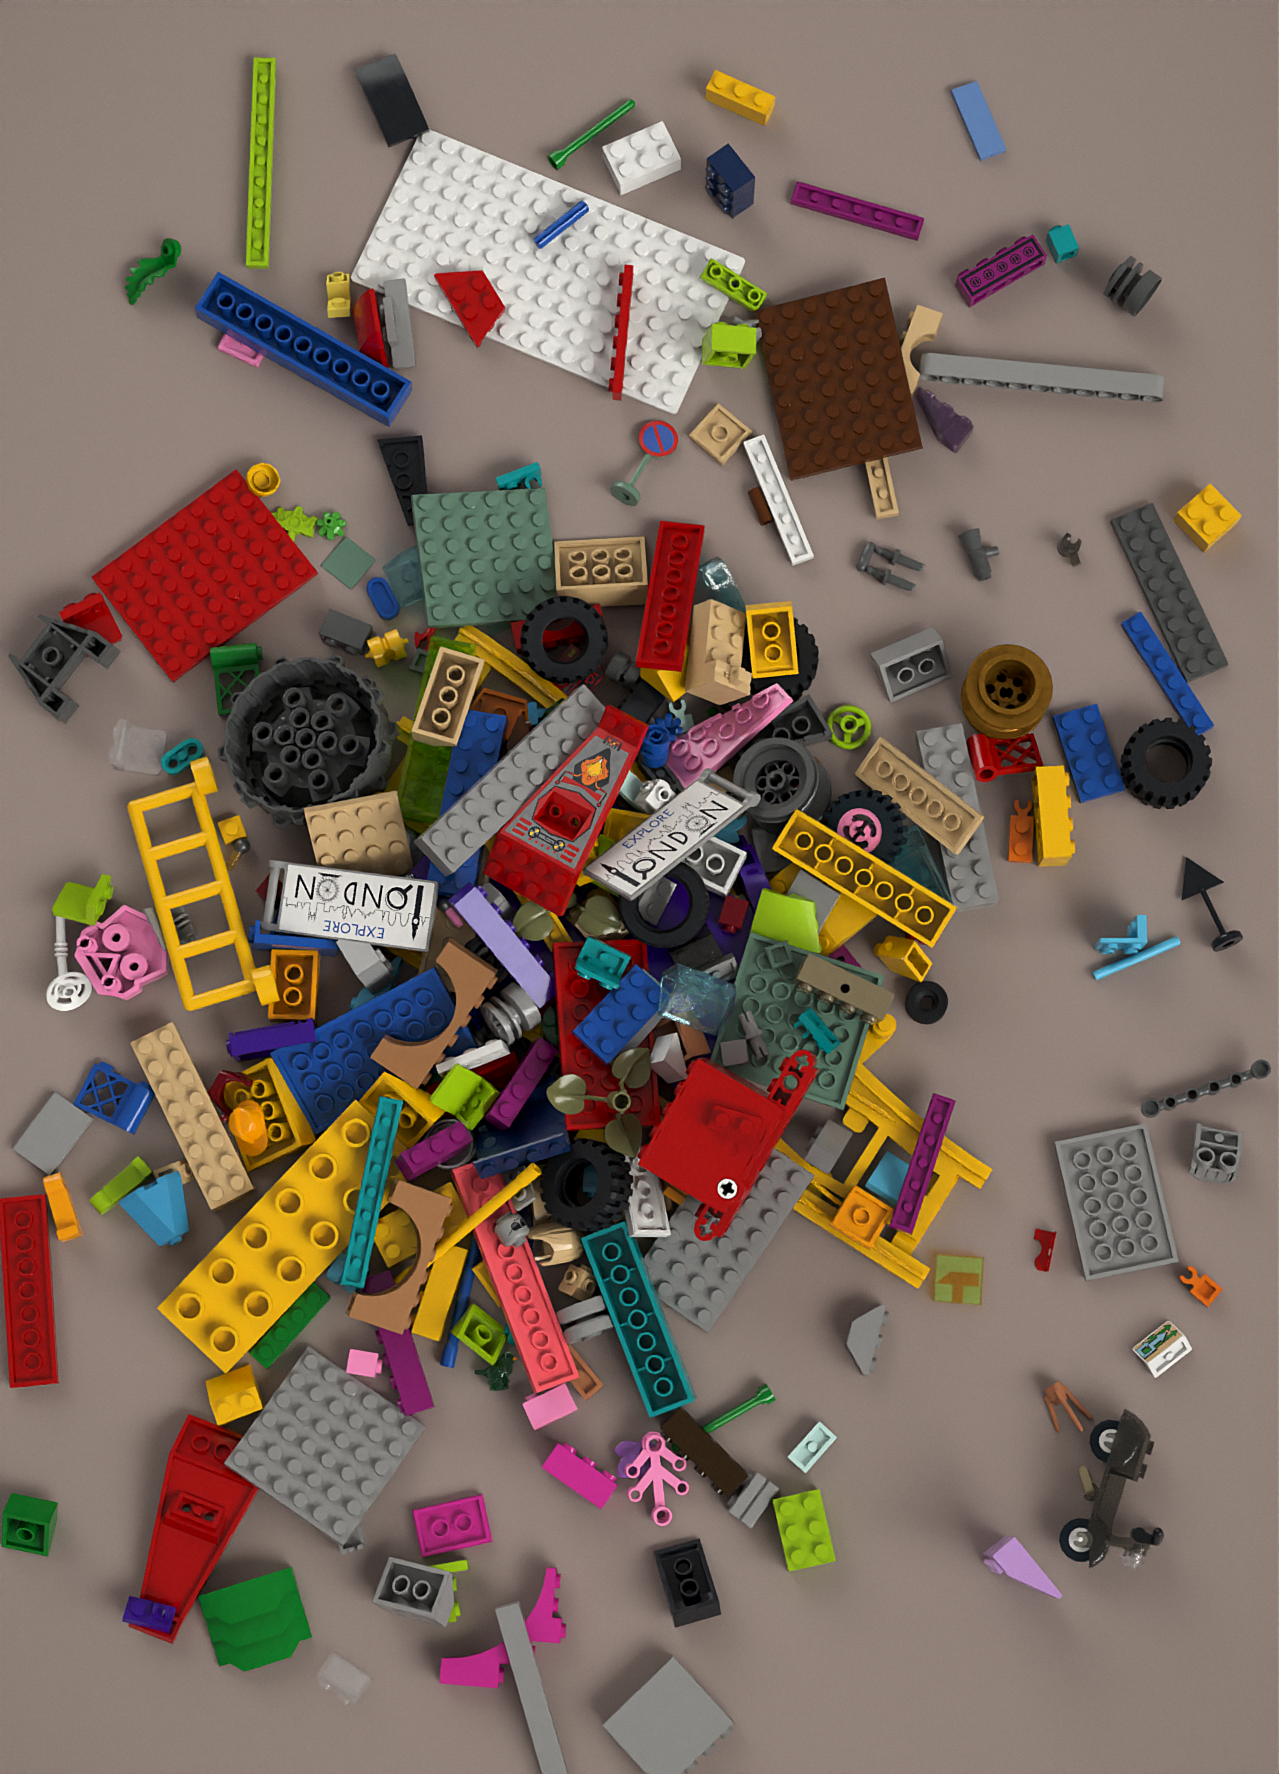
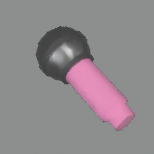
[436,896,464,928]

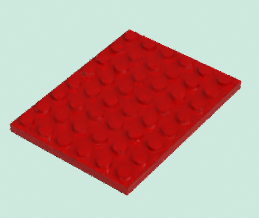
[92,469,318,683]

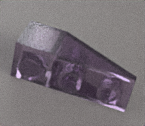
[916,387,974,454]

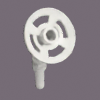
[46,916,92,1011]

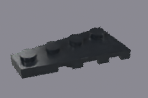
[377,435,428,526]

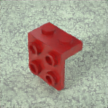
[59,592,122,657]

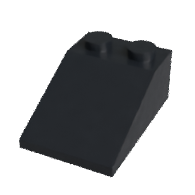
[654,1538,721,1628]

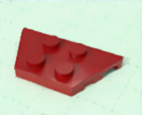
[434,270,505,348]

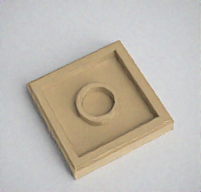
[689,403,752,466]

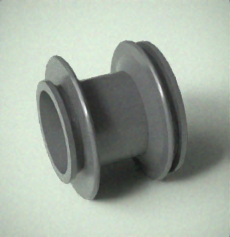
[733,737,832,836]

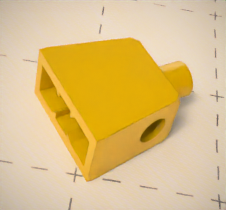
[874,935,932,983]

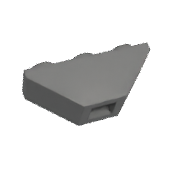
[845,1304,889,1376]

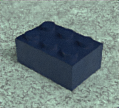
[705,143,755,219]

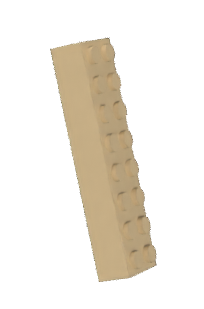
[130,1022,257,1212]

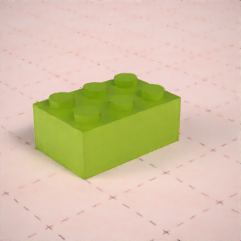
[772,1489,836,1572]

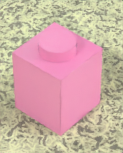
[346,1349,383,1378]

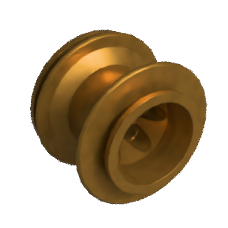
[961,644,1053,739]

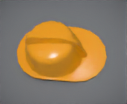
[228,1100,268,1156]

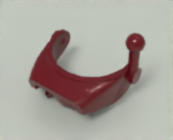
[208,1070,253,1122]

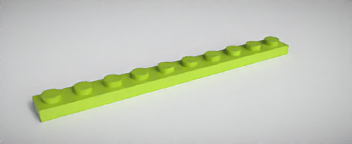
[246,58,277,269]

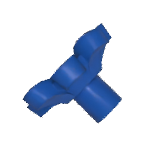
[655,713,683,742]

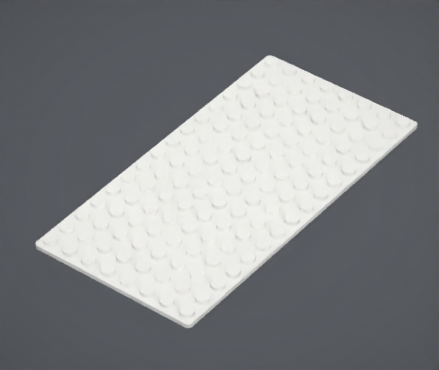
[351,129,745,415]

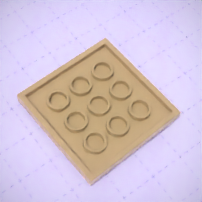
[304,790,414,876]

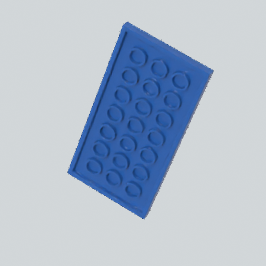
[270,966,479,1135]

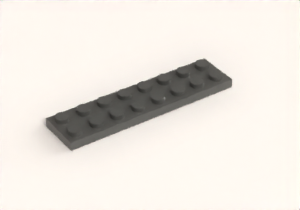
[1110,503,1228,683]

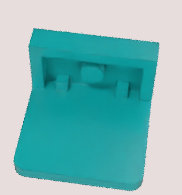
[575,935,631,990]

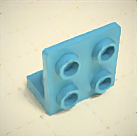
[1094,915,1147,954]

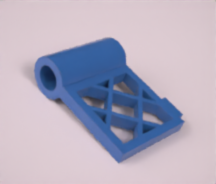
[73,1061,155,1135]

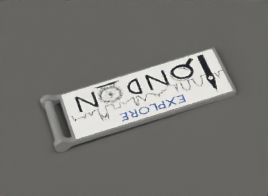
[582,768,760,901]
[260,860,439,952]

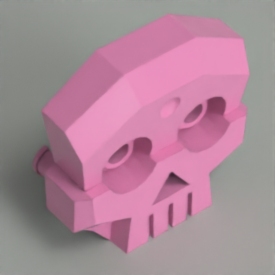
[74,905,169,1001]

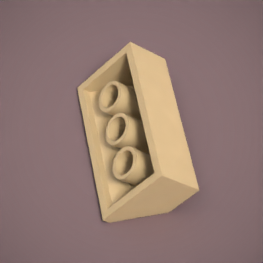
[412,646,485,746]

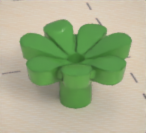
[317,512,347,540]

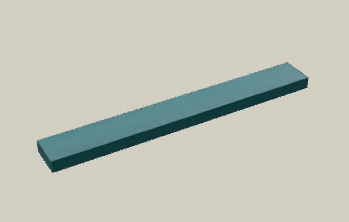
[340,1096,403,1289]

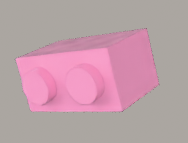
[522,1383,578,1431]

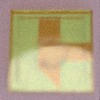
[933,1254,984,1305]

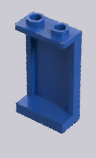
[248,920,339,957]

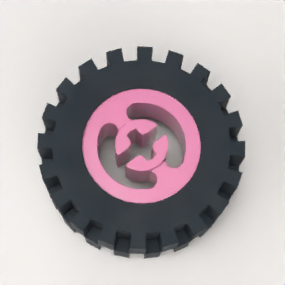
[822,789,908,864]

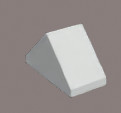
[650,1033,688,1084]

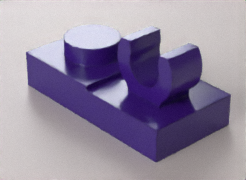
[122,1596,176,1633]

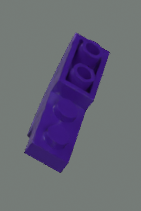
[730,835,771,915]

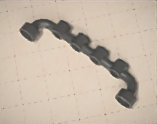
[1141,1059,1271,1118]

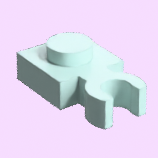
[669,700,694,738]

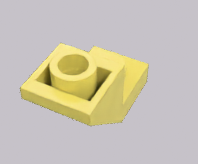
[326,272,351,318]

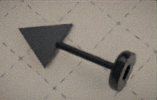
[1181,857,1243,952]

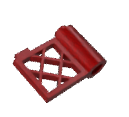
[966,733,1044,782]

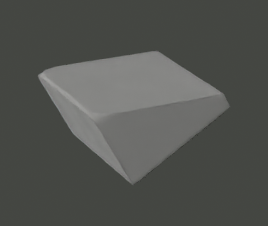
[720,1039,749,1066]

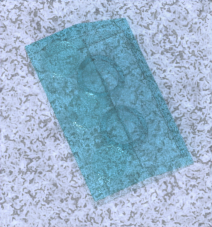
[658,963,736,1037]

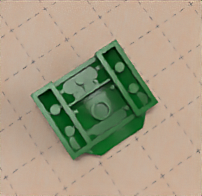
[198,1567,312,1672]

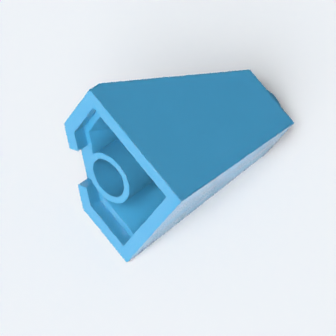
[119,1171,189,1246]

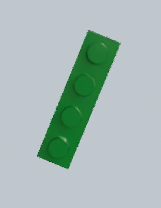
[249,1282,331,1370]

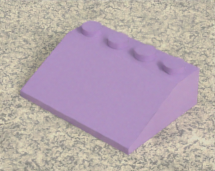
[983,1536,1063,1599]

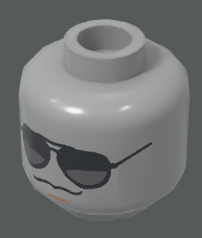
[494,1211,529,1248]

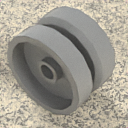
[556,1295,615,1345]

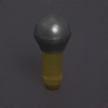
[226,838,250,871]

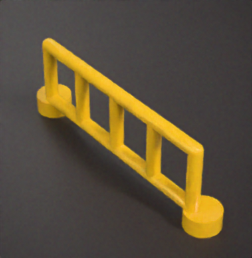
[127,756,280,1011]

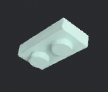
[788,1421,837,1473]

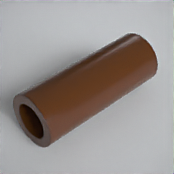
[748,487,773,526]

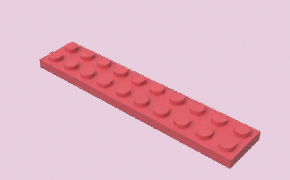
[450,1162,579,1394]

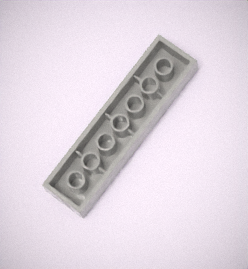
[915,723,999,914]

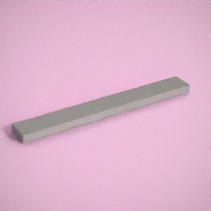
[495,1601,568,1774]

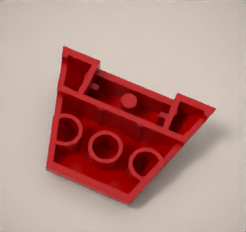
[353,288,388,368]

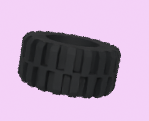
[520,596,608,684]
[741,617,819,699]
[1120,718,1212,809]
[540,1138,634,1232]

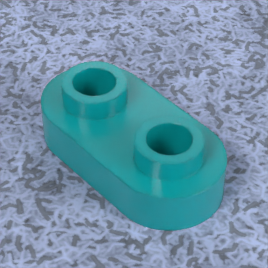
[161,738,204,775]

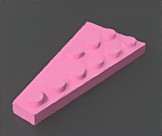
[666,683,793,788]

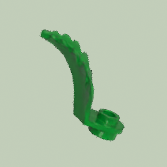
[125,238,181,305]

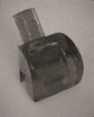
[1057,533,1082,567]

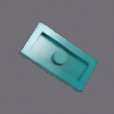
[496,462,542,490]
[794,1007,841,1054]

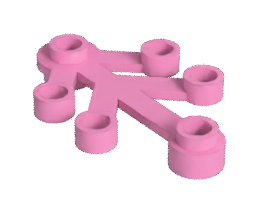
[624,1431,689,1526]

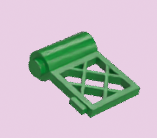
[210,642,263,716]

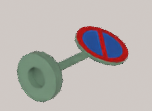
[610,421,678,506]

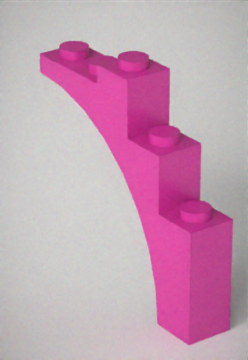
[439,1567,567,1688]

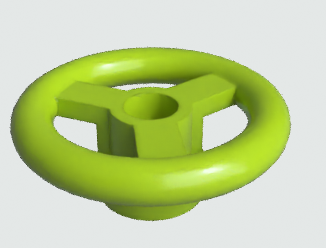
[827,705,872,750]

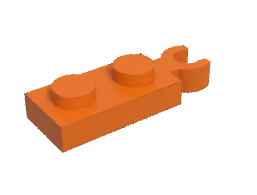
[1008,800,1034,863]

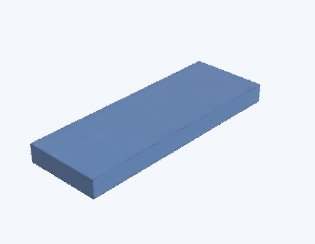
[951,81,1006,161]

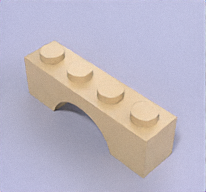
[899,305,943,398]

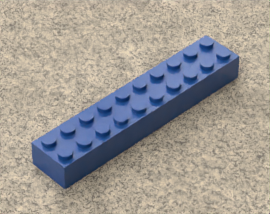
[195,272,412,427]

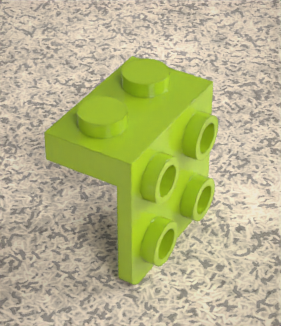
[52,874,114,926]
[430,1063,500,1131]

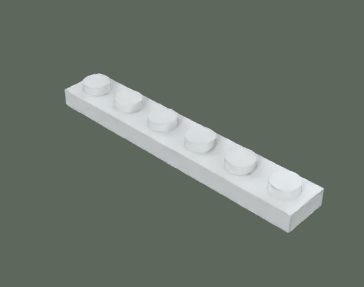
[743,434,814,566]

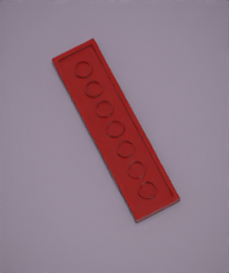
[636,521,705,672]
[0,1194,59,1388]

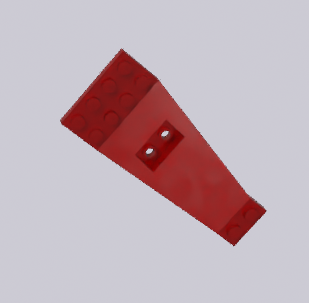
[128,1414,259,1644]

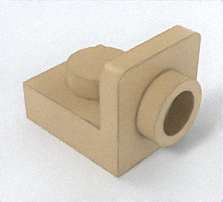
[153,1158,195,1185]

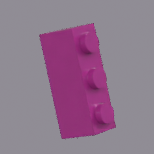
[395,1121,473,1182]

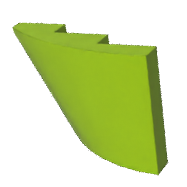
[750,888,822,953]

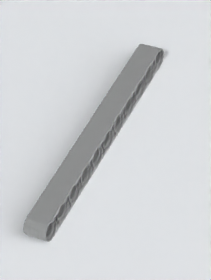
[919,353,1164,403]

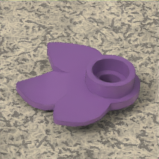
[614,1440,655,1481]

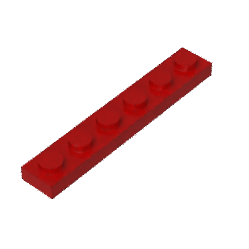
[608,265,634,401]

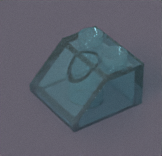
[382,545,423,608]

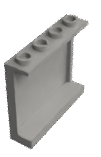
[602,1656,733,1774]

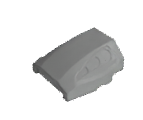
[1189,1123,1243,1184]

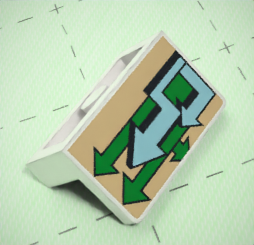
[1133,1321,1192,1378]

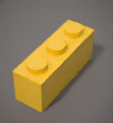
[705,70,775,126]

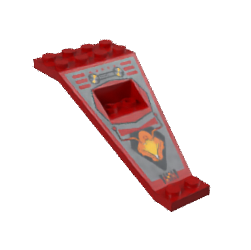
[483,705,649,916]

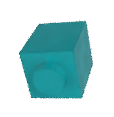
[1046,224,1079,264]

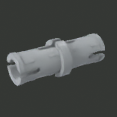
[737,1010,770,1060]

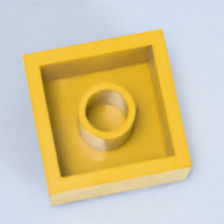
[1173,483,1242,553]

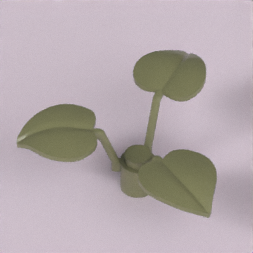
[513,890,621,941]
[546,1048,651,1158]

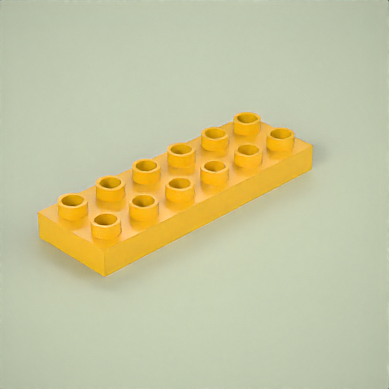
[157,1099,408,1374]

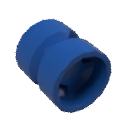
[638,724,671,768]

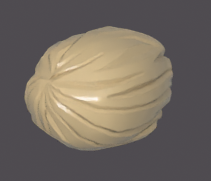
[526,1222,585,1266]

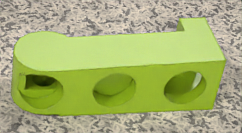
[89,1156,154,1215]

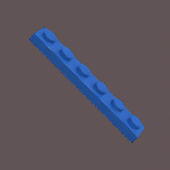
[1121,612,1215,736]

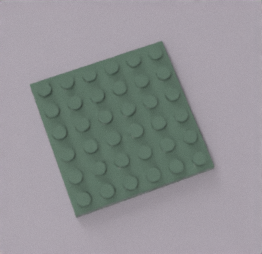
[411,488,562,629]
[710,932,885,1110]

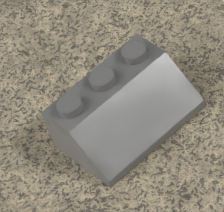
[870,627,953,703]
[372,1557,454,1627]

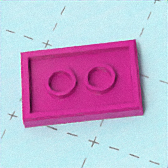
[412,1494,493,1558]

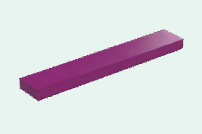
[790,181,924,241]
[889,1093,956,1235]

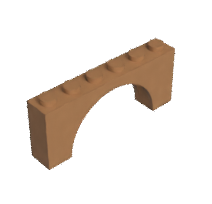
[370,938,498,1089]
[345,1178,453,1335]

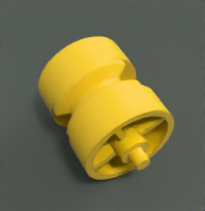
[365,629,409,668]

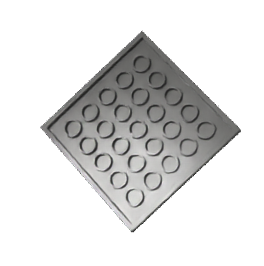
[224,1346,426,1547]

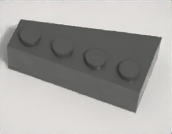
[735,694,833,761]

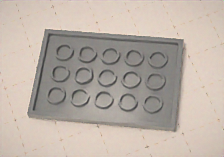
[1054,1123,1179,1281]

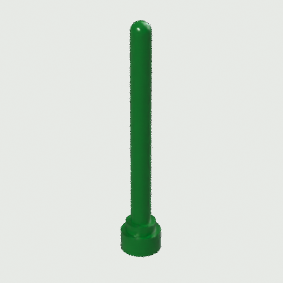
[547,99,635,170]
[672,1384,776,1452]

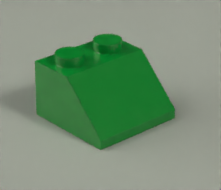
[1,1493,58,1557]

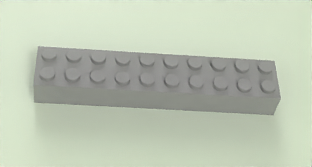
[414,684,605,877]

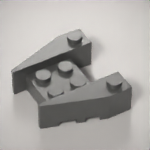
[8,614,121,724]

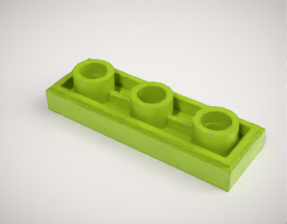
[699,258,768,314]

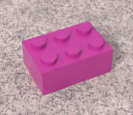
[542,1442,618,1509]

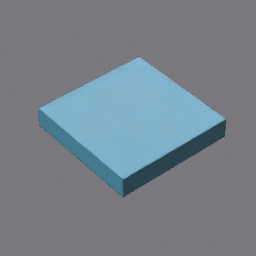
[865,1151,909,1206]

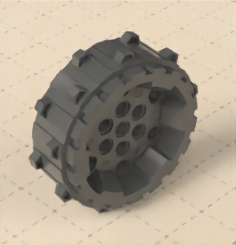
[217,654,400,830]

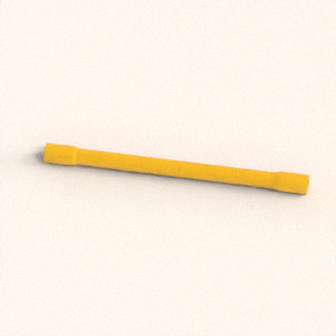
[394,1163,541,1284]

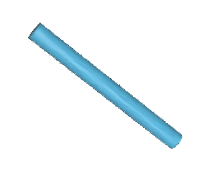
[1092,936,1181,980]

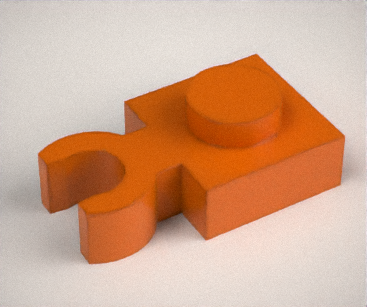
[1178,1266,1223,1308]

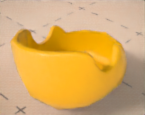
[246,462,280,497]

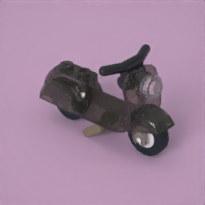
[1059,1409,1164,1569]

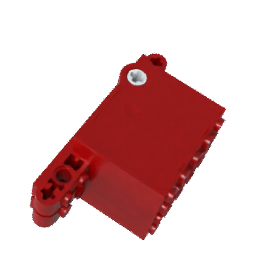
[637,1049,820,1241]

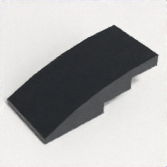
[355,54,429,148]

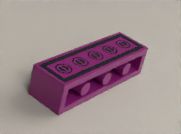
[955,234,1047,308]

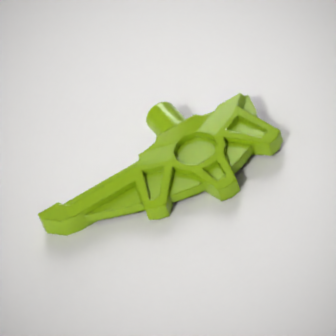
[271,506,318,541]

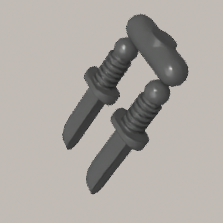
[856,542,925,591]

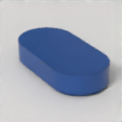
[366,577,400,621]

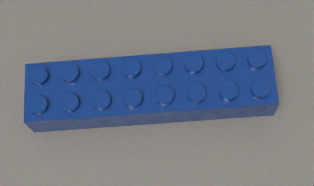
[427,710,509,898]

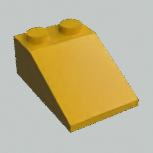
[745,601,799,678]
[359,1072,446,1149]

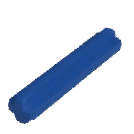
[533,200,589,249]

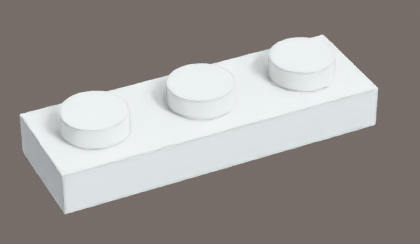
[436,1039,510,1078]

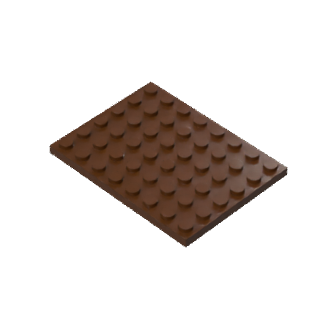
[754,277,923,481]

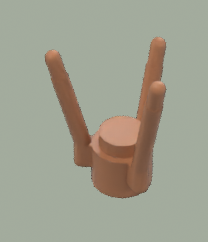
[1043,1381,1093,1432]

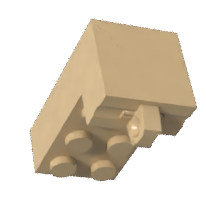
[685,599,752,705]

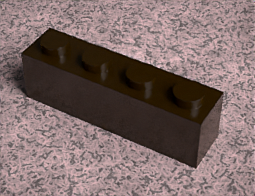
[660,1406,748,1497]

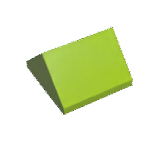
[450,1303,508,1366]

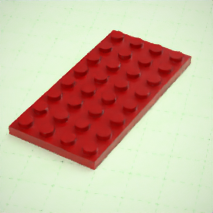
[552,939,661,1131]

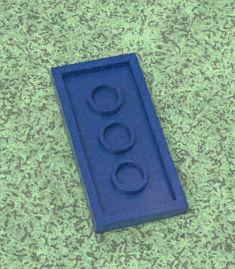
[1052,704,1125,804]
[572,965,671,1065]

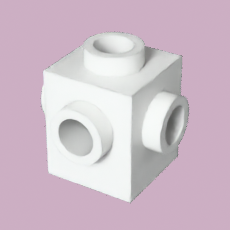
[634,779,676,815]

